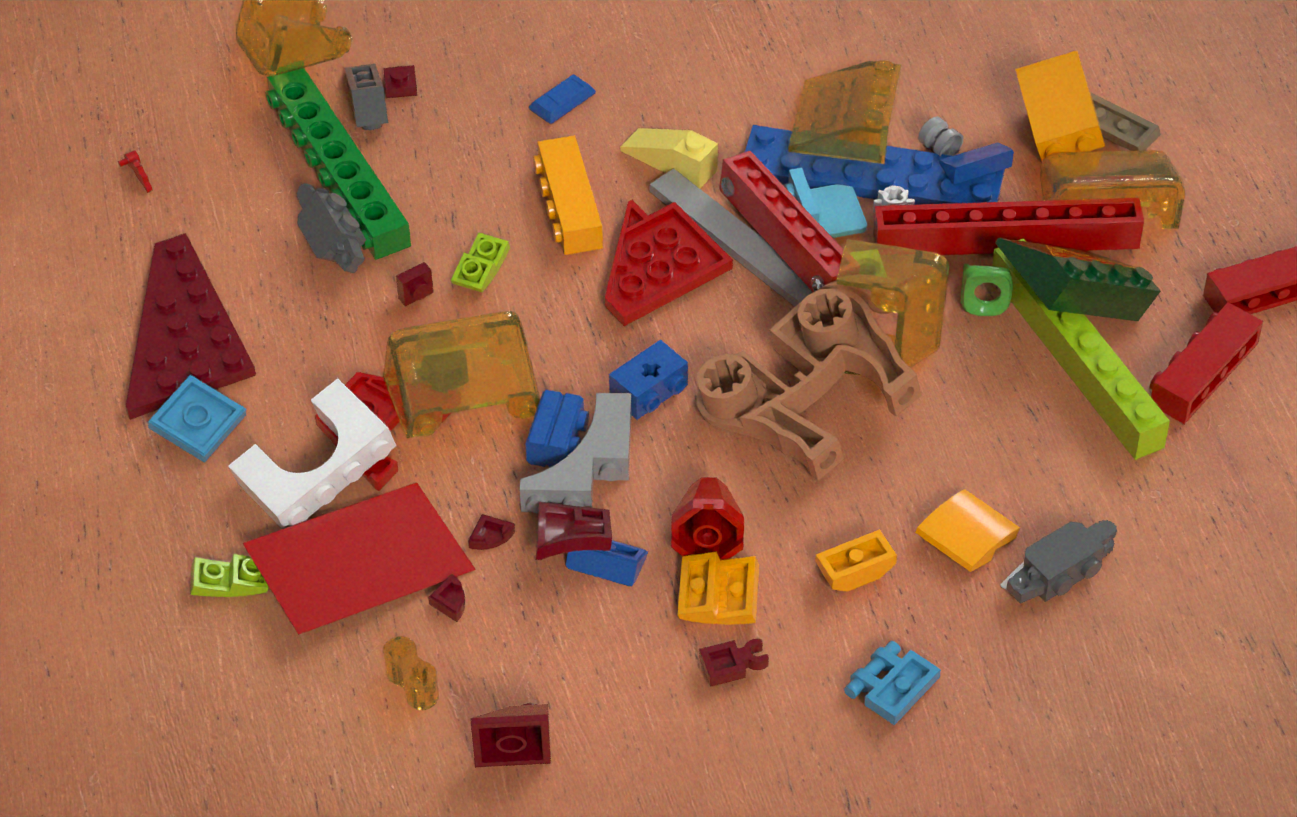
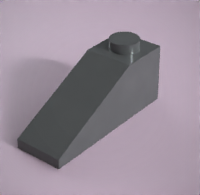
[345,64,388,130]

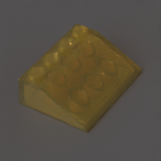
[788,60,901,164]

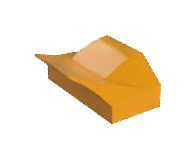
[815,529,897,592]

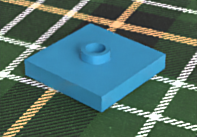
[148,375,246,463]

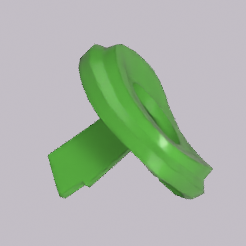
[961,264,1013,316]

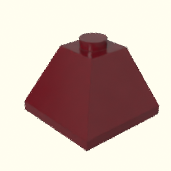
[471,703,551,768]

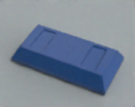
[529,74,596,124]

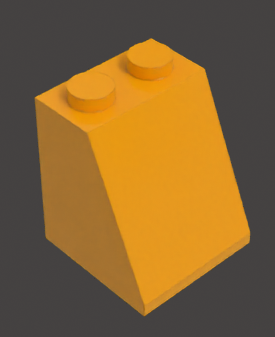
[1015,50,1105,165]

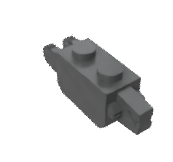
[296,183,366,273]
[1007,520,1117,603]

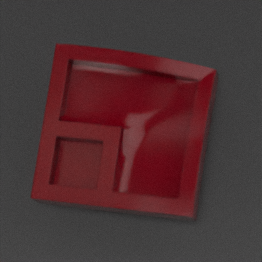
[535,502,612,560]

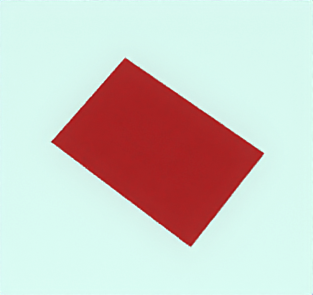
[242,482,476,635]

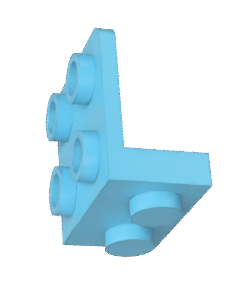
[784,168,867,238]

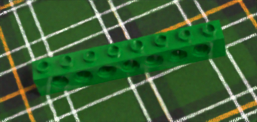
[265,65,411,260]

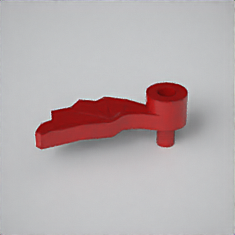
[118,150,153,193]

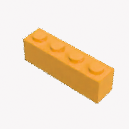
[533,135,603,255]

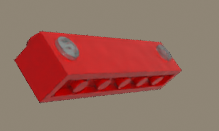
[719,151,860,292]

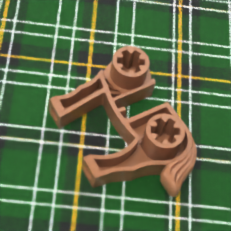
[697,277,922,481]

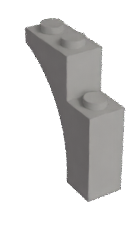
[520,393,632,513]

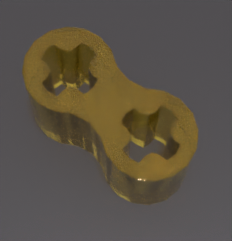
[383,636,439,710]

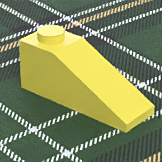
[620,128,718,189]

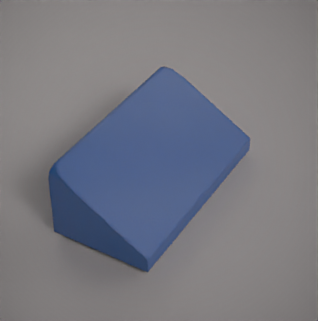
[939,142,1014,184]
[566,540,648,586]

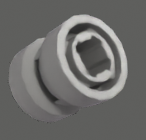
[918,116,964,156]

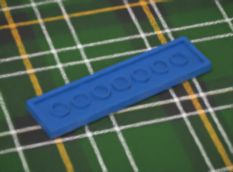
[745,125,1005,205]

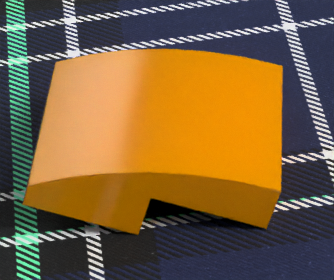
[915,489,1020,572]
[677,552,759,625]

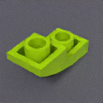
[451,233,510,292]
[190,554,269,597]

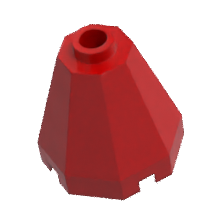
[671,477,744,560]

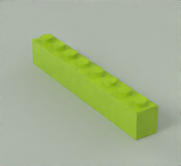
[992,239,1170,460]

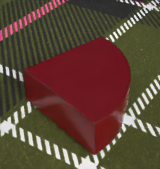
[468,514,515,550]
[428,574,465,622]

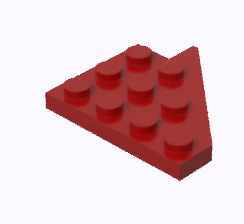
[605,199,733,326]

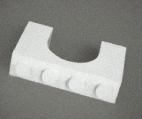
[228,378,396,529]

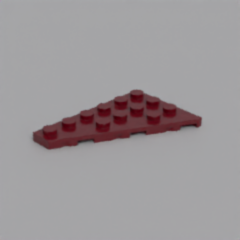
[125,233,256,420]

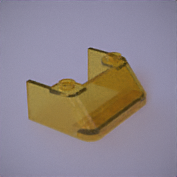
[837,239,949,377]

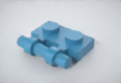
[844,640,941,725]

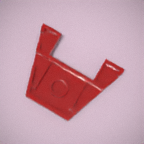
[315,372,461,491]

